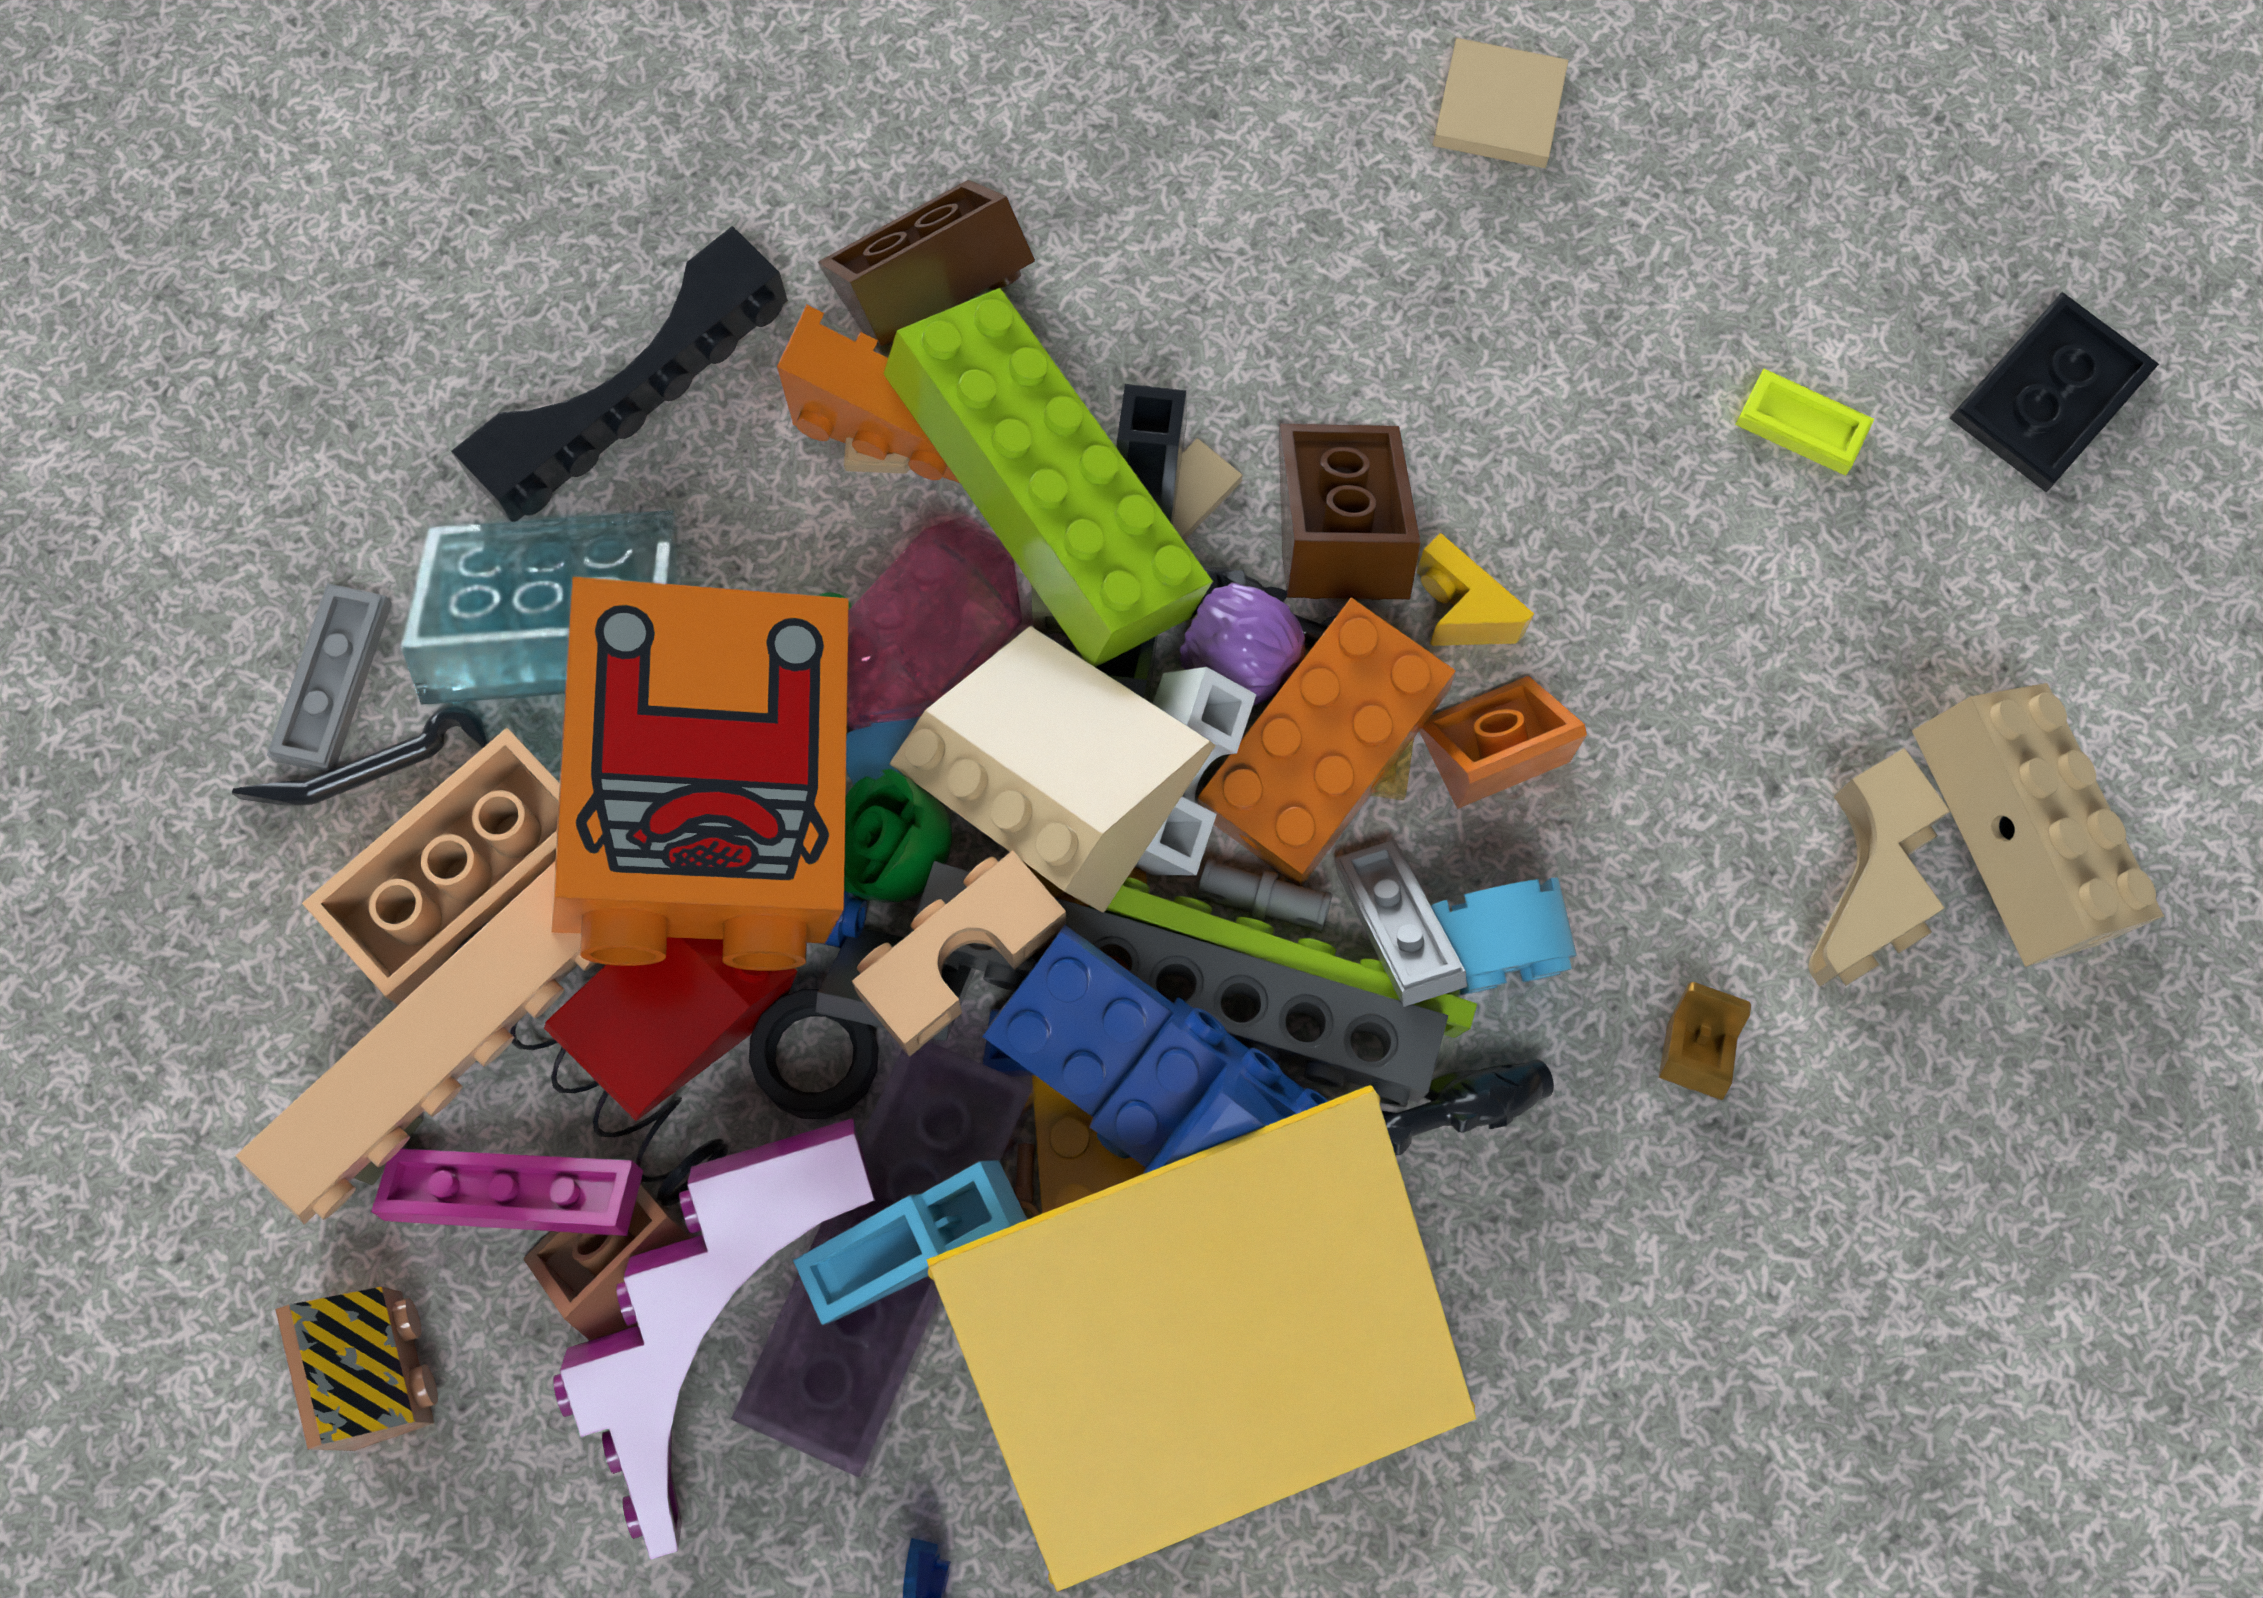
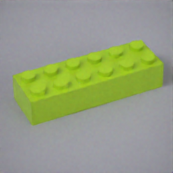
[884,288,1213,667]

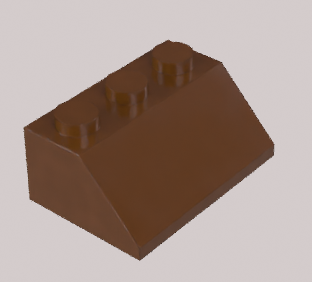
[818,180,1035,347]

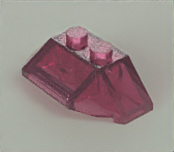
[847,516,1022,730]

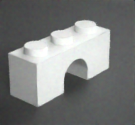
[1135,667,1256,875]

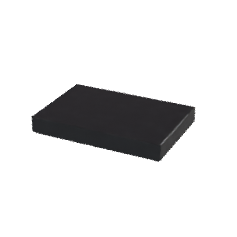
[1949,292,2159,492]

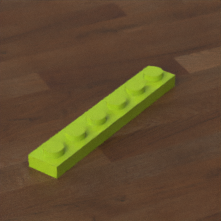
[1088,877,1477,1038]

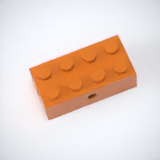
[1197,598,1456,886]

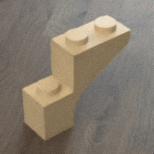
[1808,748,1950,987]

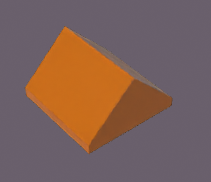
[1419,676,1587,809]

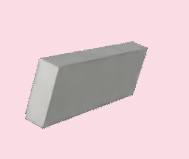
[267,583,392,772]
[1335,840,1467,1007]

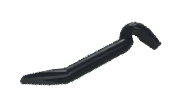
[232,706,490,806]

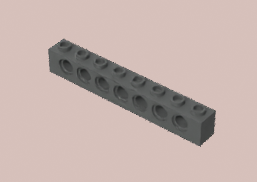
[910,861,1449,1107]

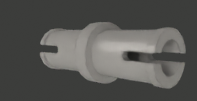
[1197,859,1333,933]

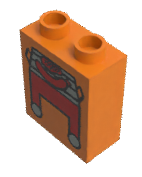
[551,577,849,971]

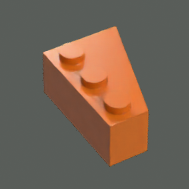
[777,304,960,483]

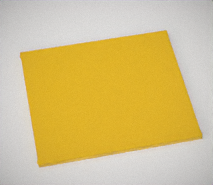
[926,1085,1477,1592]

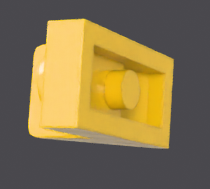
[1416,533,1534,646]

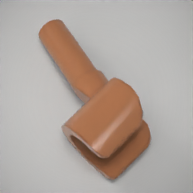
[1014,1143,1042,1217]

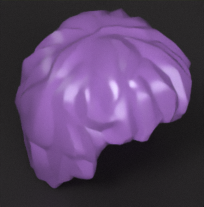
[1179,582,1305,705]

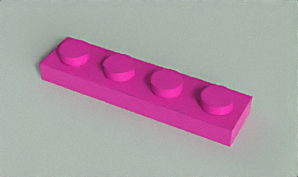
[371,1149,643,1236]

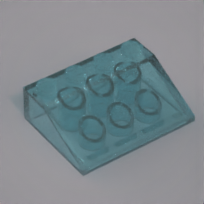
[401,510,677,705]

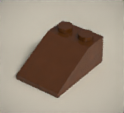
[1279,424,1421,600]

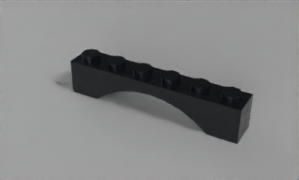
[451,226,788,524]
[1095,384,1187,702]

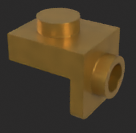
[1659,982,1751,1100]

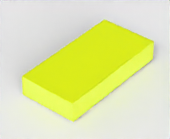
[1735,368,1874,476]

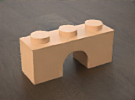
[852,850,1066,1057]

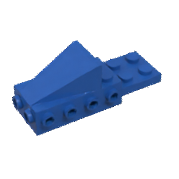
[982,925,1396,1174]

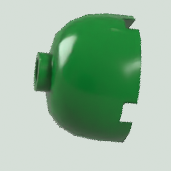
[844,769,953,903]

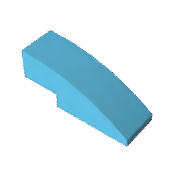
[793,1160,1027,1325]

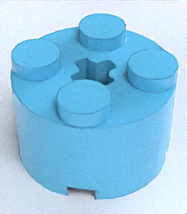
[1431,877,1577,996]

